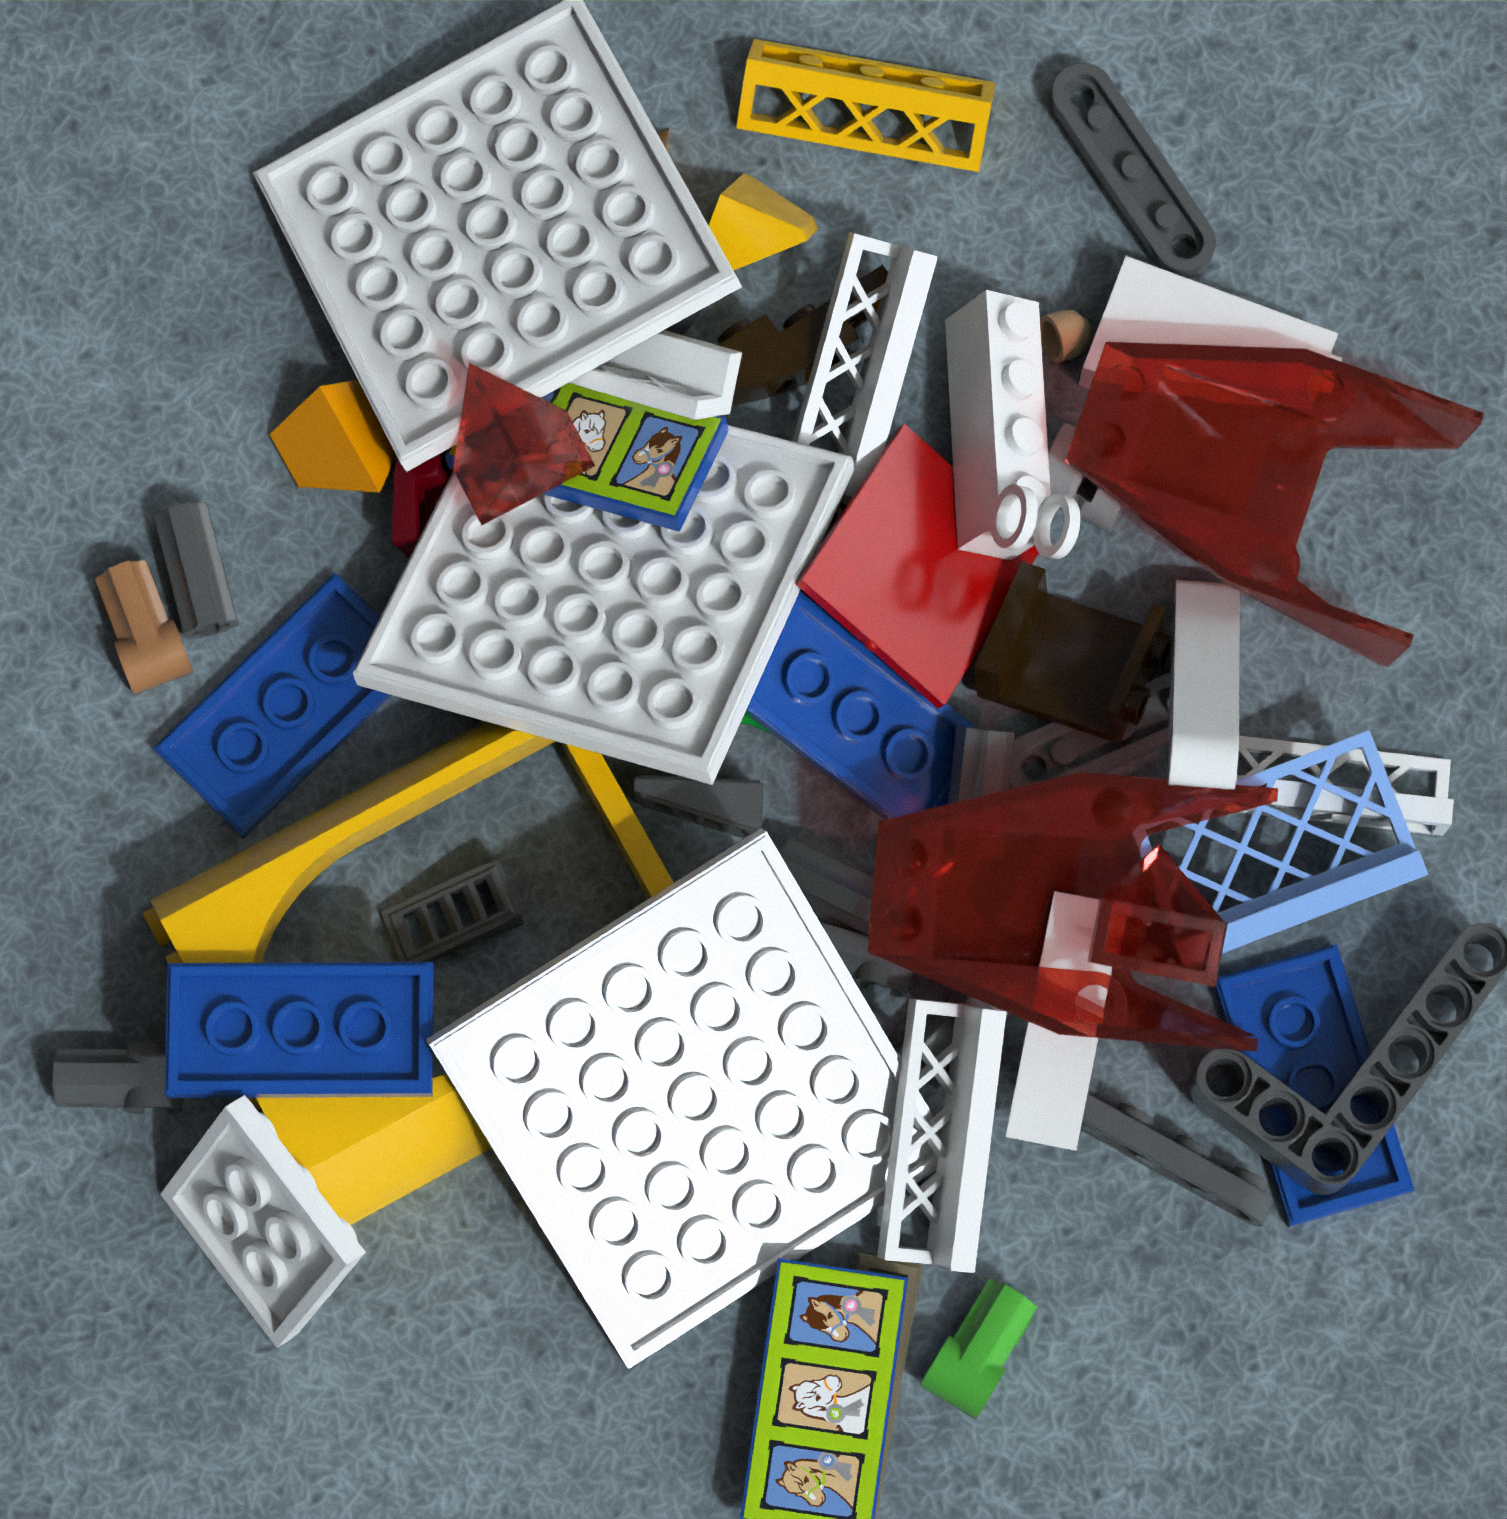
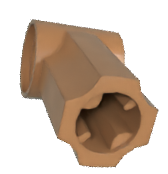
[95,559,194,695]

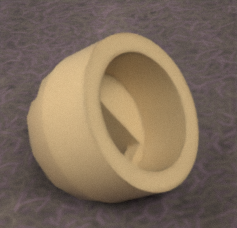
[1040,310,1092,364]

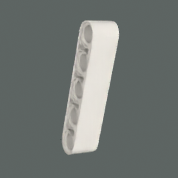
[1168,580,1240,790]

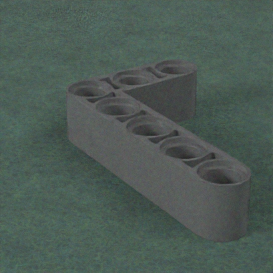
[1190,923,1507,1195]

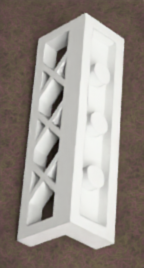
[792,232,937,497]
[569,330,742,420]
[1191,736,1454,836]
[877,998,1007,1273]

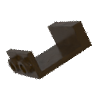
[974,562,1173,744]

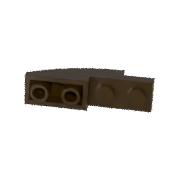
[717,264,888,406]

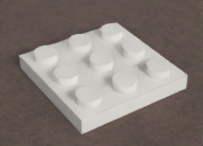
[160,1095,366,1348]

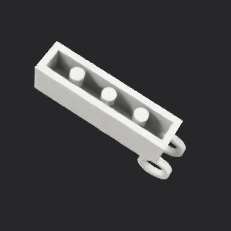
[945,290,1080,560]

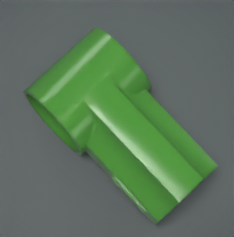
[920,1278,1038,1420]

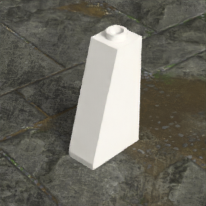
[1078,256,1342,407]

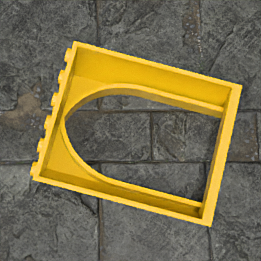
[142,721,674,1225]

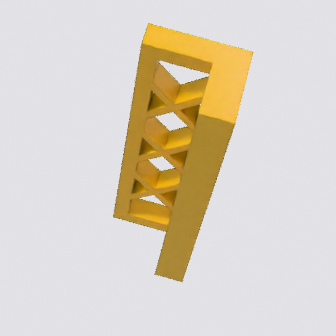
[736,39,996,172]

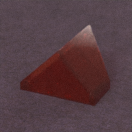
[453,363,595,525]
[1087,844,1228,987]

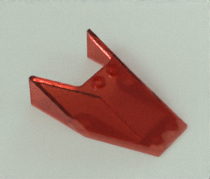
[1065,342,1484,667]
[868,772,1278,1052]

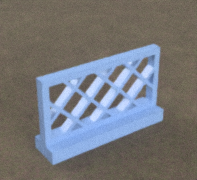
[1128,730,1428,968]

